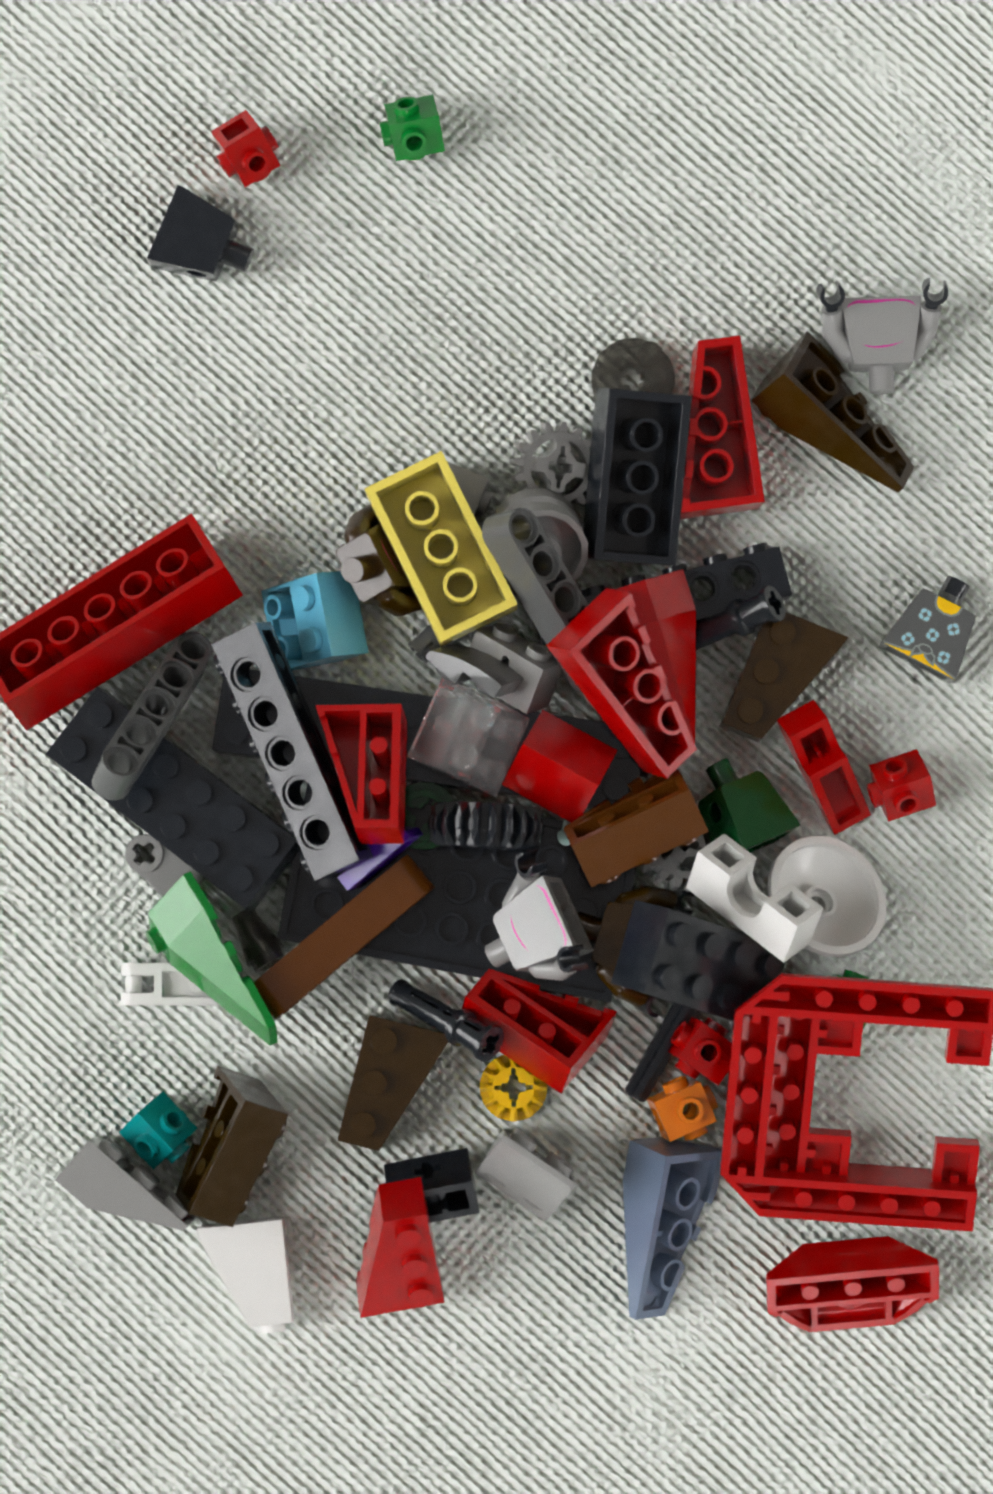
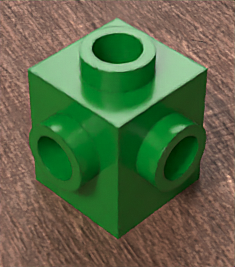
[379,94,445,161]

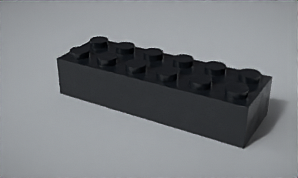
[46,686,301,911]

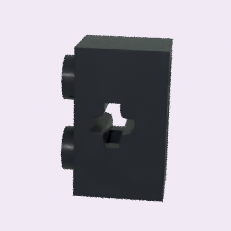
[384,1148,480,1223]

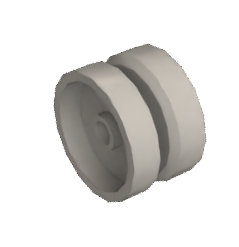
[494,488,588,585]

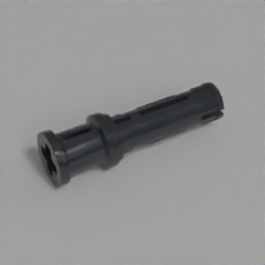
[696,585,786,650]
[388,979,504,1062]

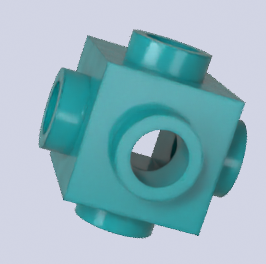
[119,1091,198,1170]

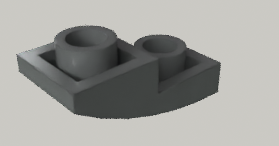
[425,644,524,699]

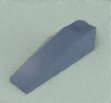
[623,1137,722,1320]

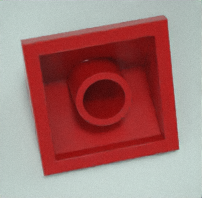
[502,710,618,823]

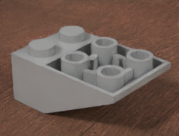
[475,1127,577,1221]
[55,1136,195,1231]

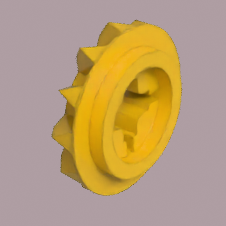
[480,1055,547,1122]

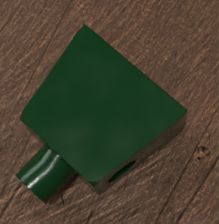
[698,758,800,853]

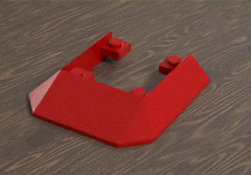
[720,973,993,1232]

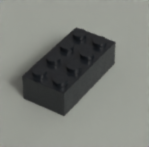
[583,388,691,566]
[611,900,785,1021]

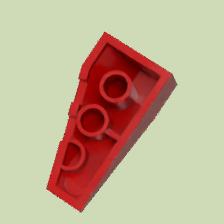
[616,569,696,744]

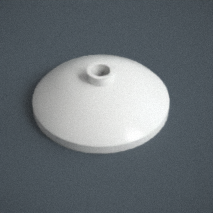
[767,836,886,957]

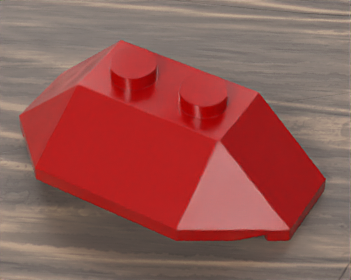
[766,1236,939,1332]

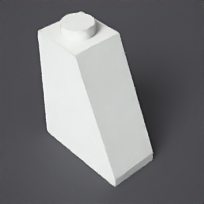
[196,1217,295,1333]

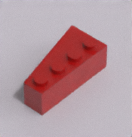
[680,335,765,520]
[546,588,697,779]

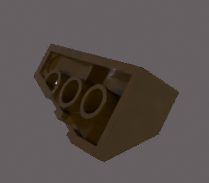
[751,331,914,493]

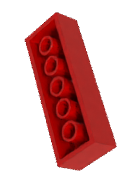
[0,513,243,731]

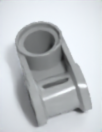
[125,834,205,897]

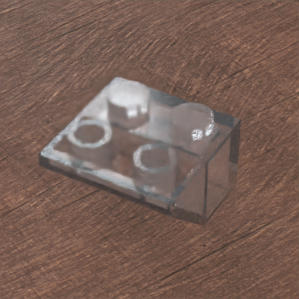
[407,678,530,797]

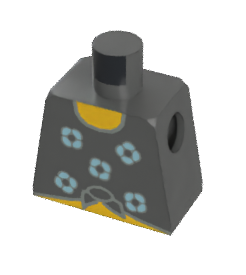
[879,576,976,683]

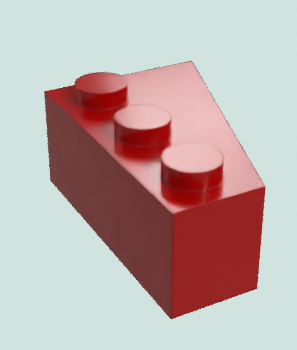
[315,704,407,844]
[462,968,617,1094]
[356,1177,445,1318]

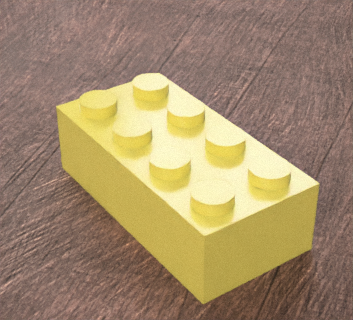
[364,451,518,647]

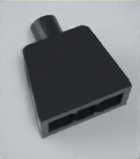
[147,185,254,281]

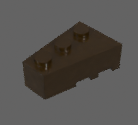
[719,612,849,742]
[337,1015,448,1151]
[176,1065,289,1227]

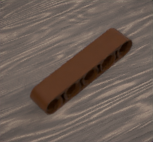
[253,854,435,1021]

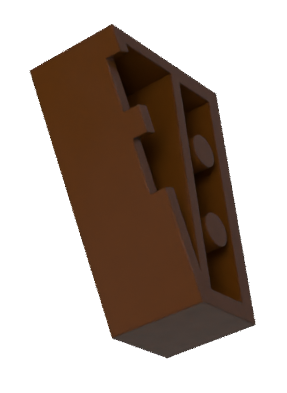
[563,769,709,888]

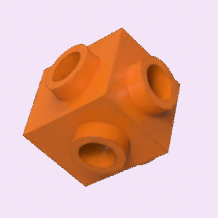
[647,1076,718,1142]

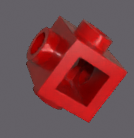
[211,110,281,187]
[866,749,936,822]
[668,1017,732,1086]

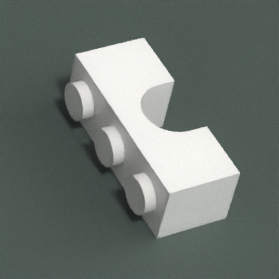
[686,834,823,963]

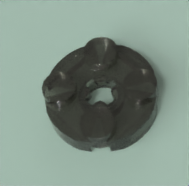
[591,338,675,399]

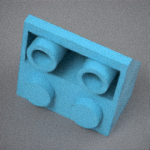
[261,571,369,670]

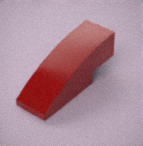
[777,699,871,835]

